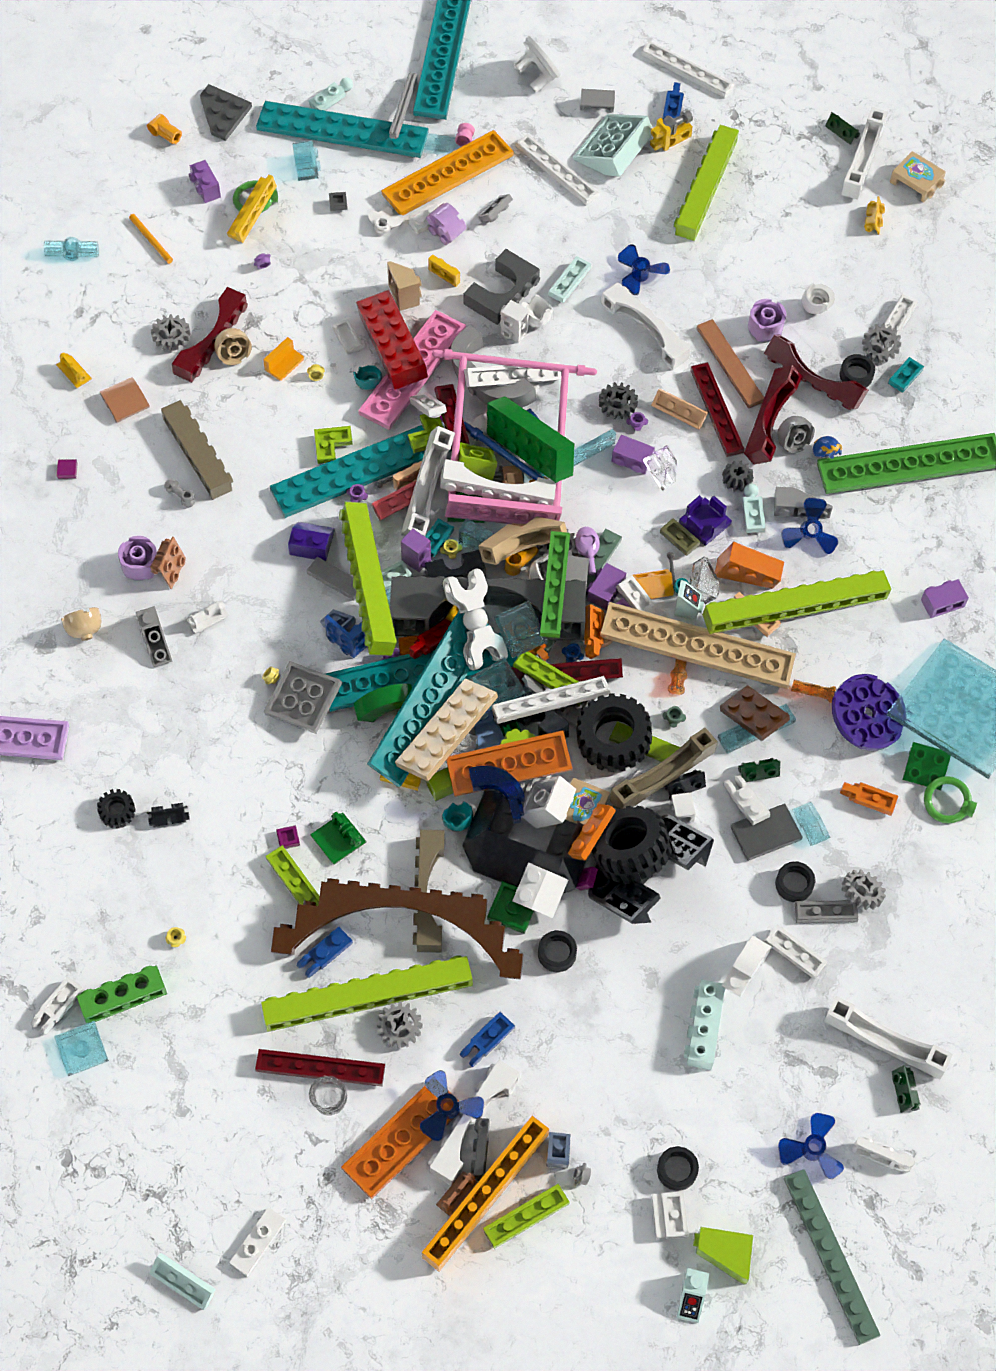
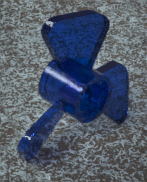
[618,244,670,295]
[781,498,838,554]
[420,1070,484,1141]
[778,1113,844,1179]

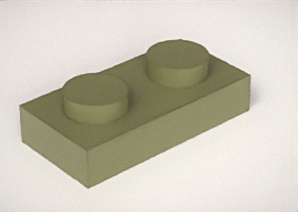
[660,518,700,556]

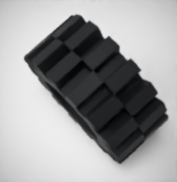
[97,789,136,828]

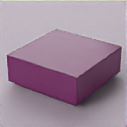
[57,459,78,479]
[276,825,300,849]
[576,866,598,891]

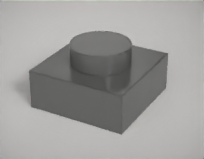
[329,192,348,211]

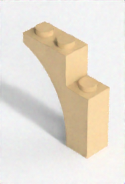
[478,516,567,565]

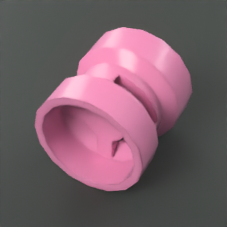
[455,123,475,147]

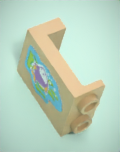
[890,151,946,203]
[554,778,610,826]

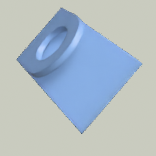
[474,709,505,749]

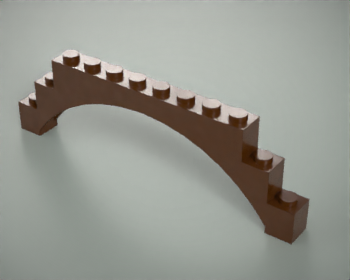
[271,878,524,980]

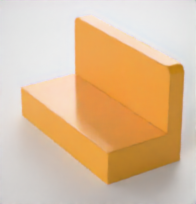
[263,337,304,381]
[633,569,674,599]

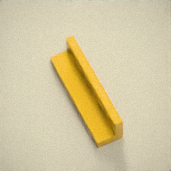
[227,174,277,243]

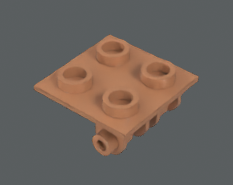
[150,536,186,589]

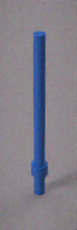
[464,421,544,481]

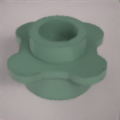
[663,706,686,728]

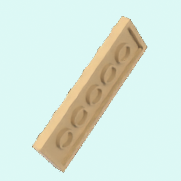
[395,679,498,781]

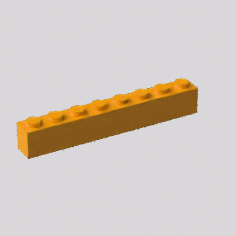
[422,1115,549,1272]

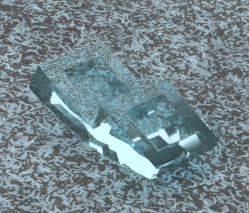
[792,802,830,846]

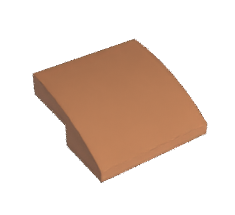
[99,377,150,423]

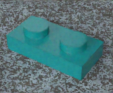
[888,357,924,393]
[425,518,454,558]

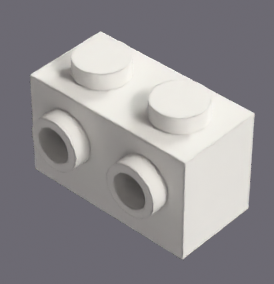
[500,300,529,343]

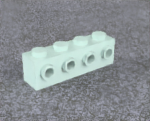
[684,979,725,1070]

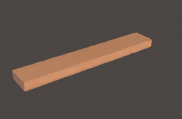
[697,319,764,409]

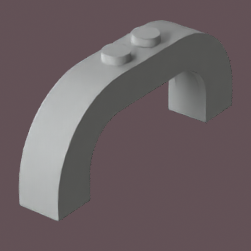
[451,325,537,408]

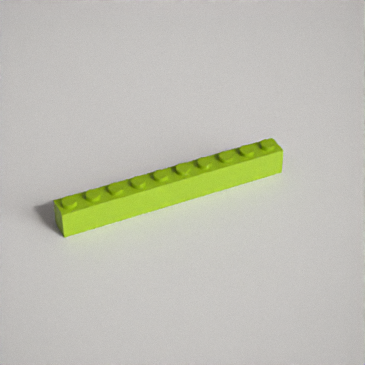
[339,502,397,656]
[702,570,892,634]
[261,955,473,1032]

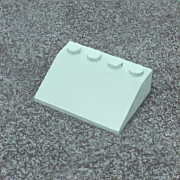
[573,114,652,176]

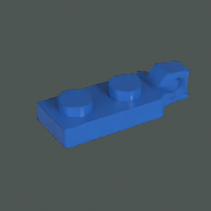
[663,82,684,119]

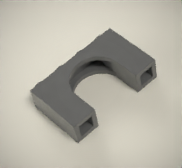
[463,249,540,325]

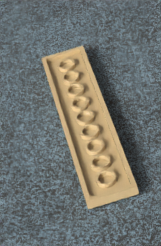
[600,602,796,689]

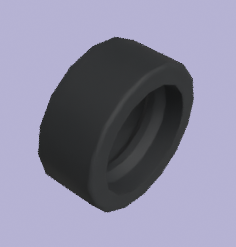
[839,354,875,388]
[775,861,816,902]
[538,930,577,972]
[657,1146,699,1191]

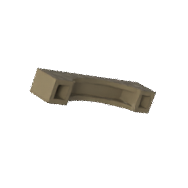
[609,728,718,809]
[413,830,445,953]

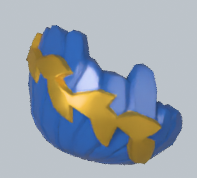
[812,436,843,459]

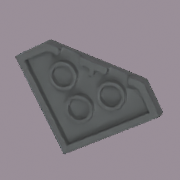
[200,84,252,141]

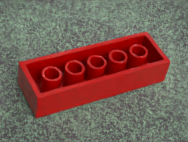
[356,290,428,390]

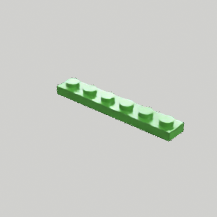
[540,531,570,638]

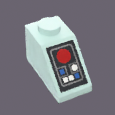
[674,580,704,620]
[676,1268,709,1323]

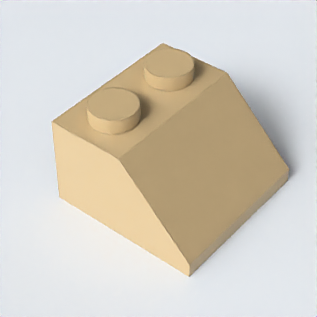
[387,261,422,311]

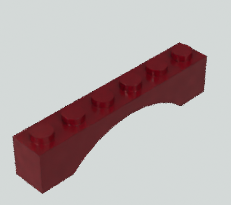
[171,287,248,383]
[763,334,869,410]
[744,365,802,465]

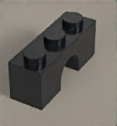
[425,550,486,578]
[517,691,569,739]

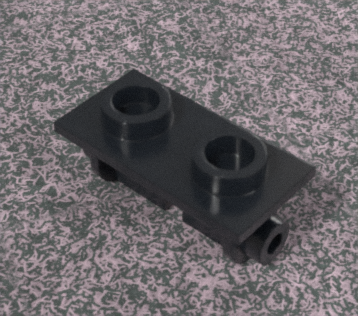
[664,769,706,800]
[147,803,190,828]

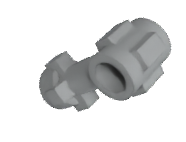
[164,479,195,508]

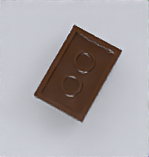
[720,685,790,741]

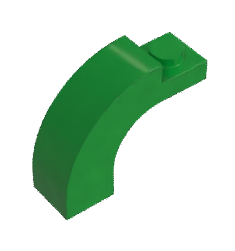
[353,684,412,723]

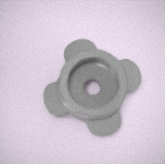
[573,1163,591,1186]

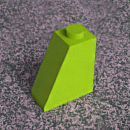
[693,1227,753,1284]

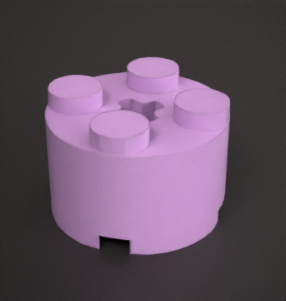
[426,202,466,245]
[748,299,786,342]
[118,536,157,580]

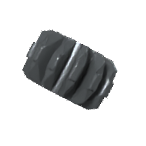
[722,460,754,492]

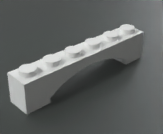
[841,107,888,200]
[601,282,691,370]
[401,426,455,536]
[440,459,556,505]
[824,996,953,1080]
[428,1060,521,1186]

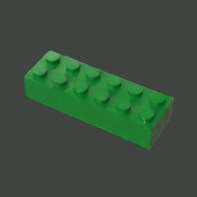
[486,396,575,483]

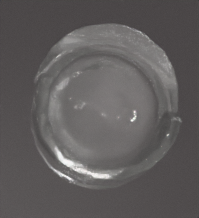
[309,1076,347,1116]

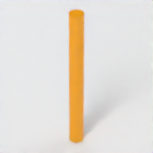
[129,214,173,264]

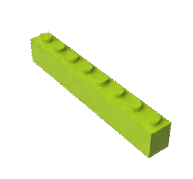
[673,124,739,241]

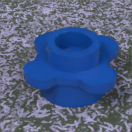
[562,644,584,662]

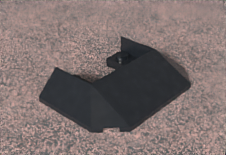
[462,790,589,894]
[588,814,714,924]

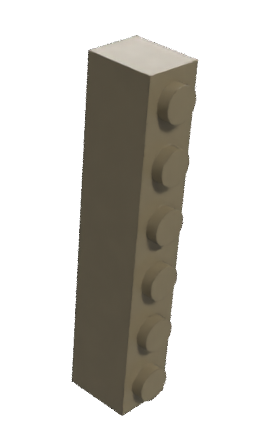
[161,400,233,500]

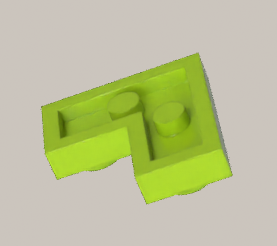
[408,414,444,453]
[314,426,353,464]

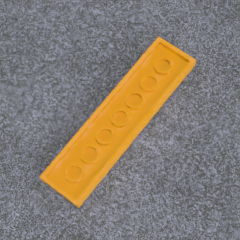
[381,130,514,216]

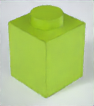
[426,767,454,801]

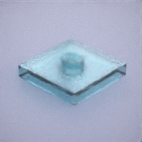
[54,1021,109,1077]

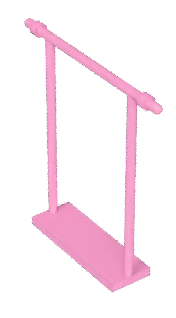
[432,349,597,524]

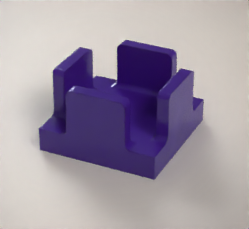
[679,495,732,546]

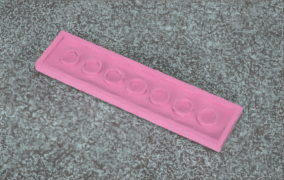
[358,310,466,430]

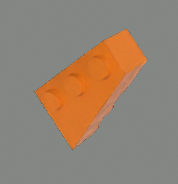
[714,542,784,589]

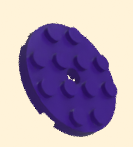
[832,674,906,751]

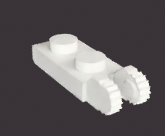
[724,774,770,825]
[30,977,84,1035]
[852,1137,915,1173]

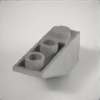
[774,487,833,519]
[136,606,173,667]

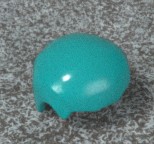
[353,365,382,390]
[442,801,473,831]

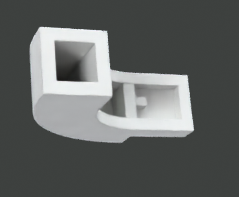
[722,936,772,997]

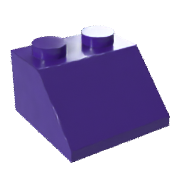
[288,522,335,561]

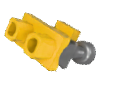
[650,109,693,151]

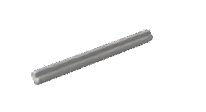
[389,72,417,139]

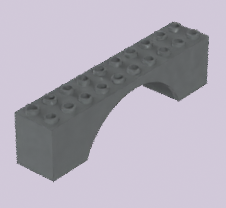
[390,575,586,641]

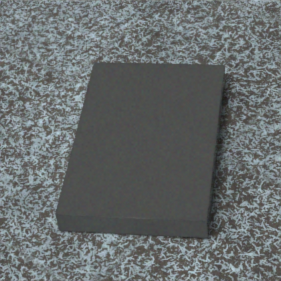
[730,803,803,861]

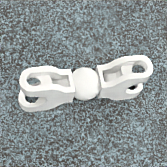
[443,569,508,670]

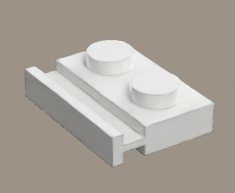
[651,1191,689,1240]

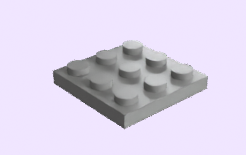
[263,661,342,734]

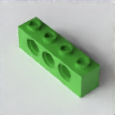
[76,965,167,1025]

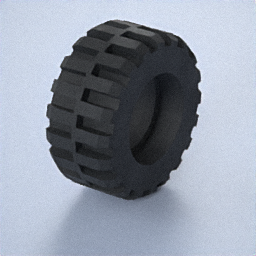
[576,693,652,772]
[592,805,672,884]

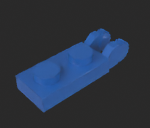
[296,926,353,978]
[459,1012,515,1067]

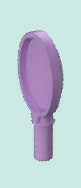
[575,527,600,576]

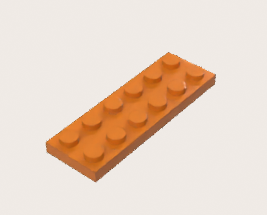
[446,731,573,797]
[341,1077,464,1200]

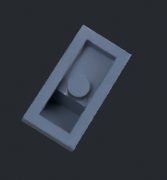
[320,609,356,632]
[546,1132,571,1169]

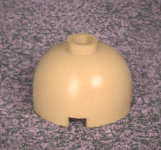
[214,328,252,365]
[61,607,102,641]

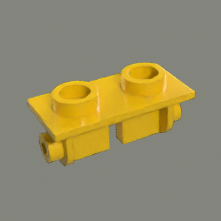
[864,196,885,235]
[56,353,92,388]

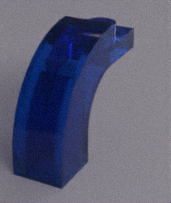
[469,766,525,824]

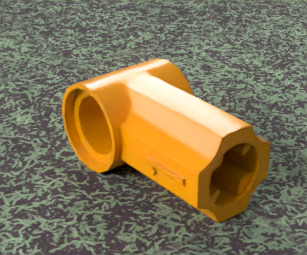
[147,114,182,144]
[504,546,539,576]

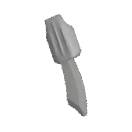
[522,673,565,712]

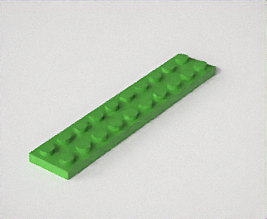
[817,433,996,494]

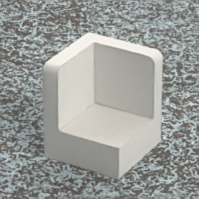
[670,793,696,822]

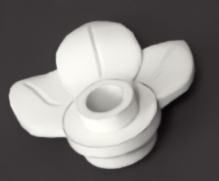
[368,206,403,234]

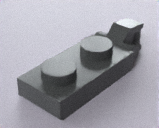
[471,1118,490,1181]

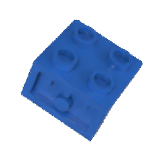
[324,615,367,658]

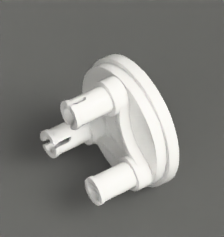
[514,36,561,93]

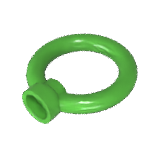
[233,180,278,213]
[924,776,977,823]

